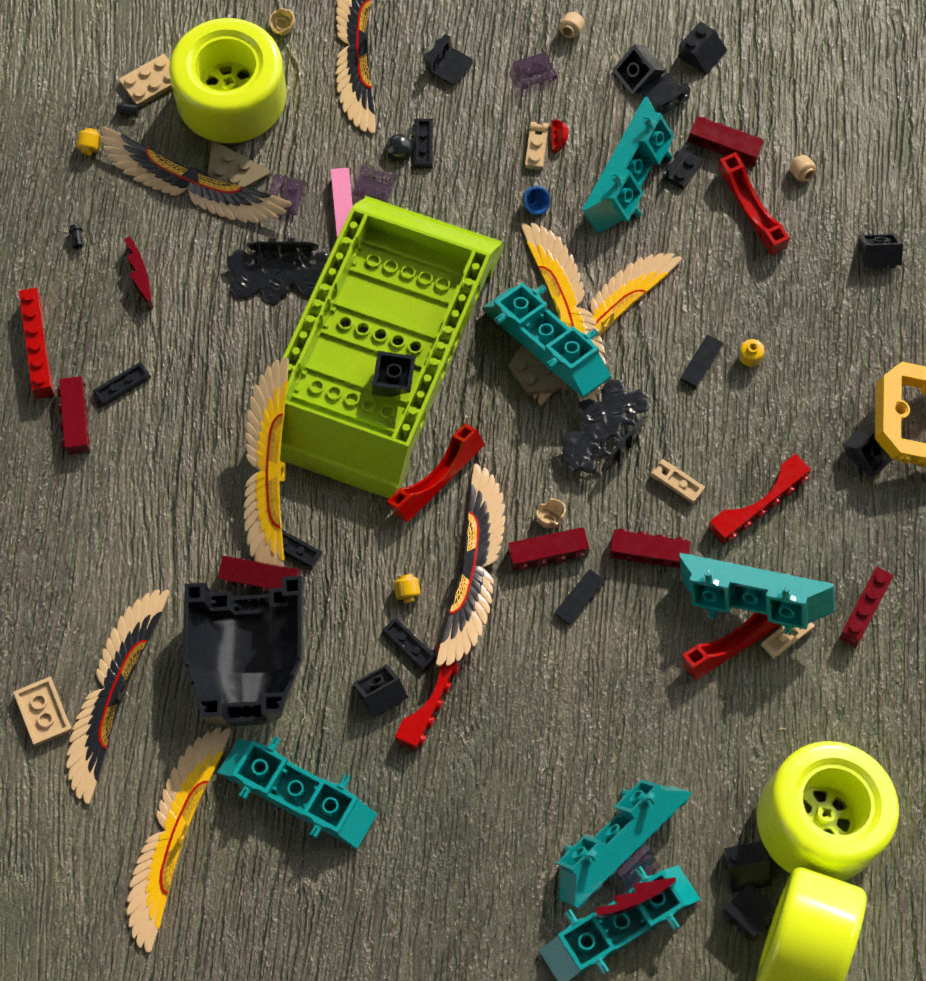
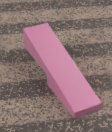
[331,168,352,238]

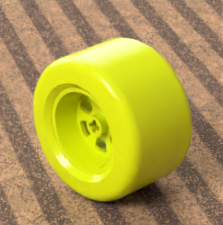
[169,18,287,143]
[757,741,899,881]
[756,867,867,981]

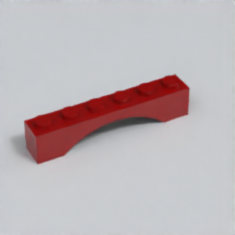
[718,152,790,256]
[19,287,55,399]
[386,424,485,523]
[708,453,811,545]
[682,612,781,680]
[395,640,466,751]

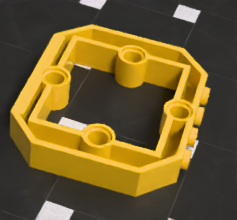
[875,362,926,467]

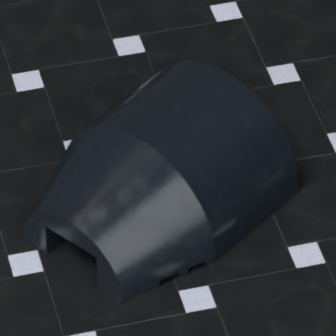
[183,576,304,726]

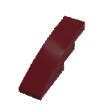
[124,236,154,310]
[595,877,676,920]

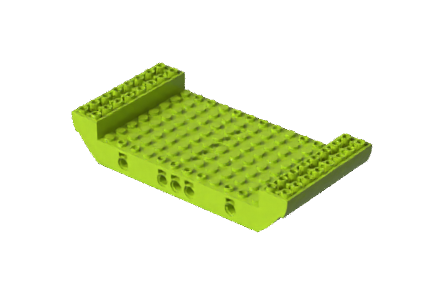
[280,196,504,499]

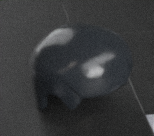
[385,134,413,161]

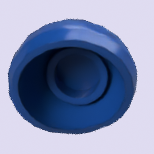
[522,186,551,215]

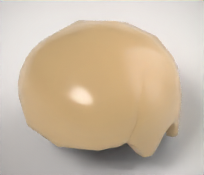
[269,8,296,35]
[536,498,566,528]

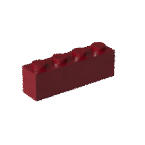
[688,116,765,166]
[57,376,91,455]
[508,527,589,571]
[610,528,691,569]
[218,556,301,592]
[839,566,894,647]

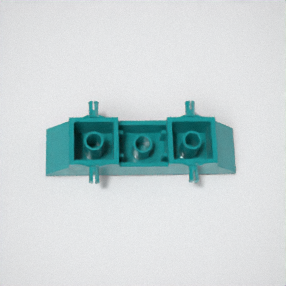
[582,97,674,233]
[482,282,611,398]
[679,553,835,635]
[217,736,377,850]
[556,779,692,908]
[539,865,701,981]

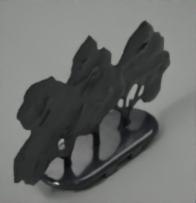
[227,238,329,306]
[561,379,650,474]

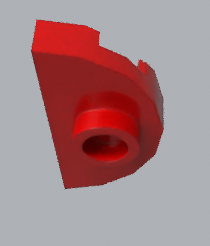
[551,119,569,154]

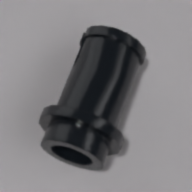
[116,101,140,116]
[68,224,84,249]

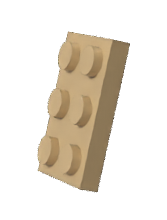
[119,54,172,106]
[13,676,72,747]

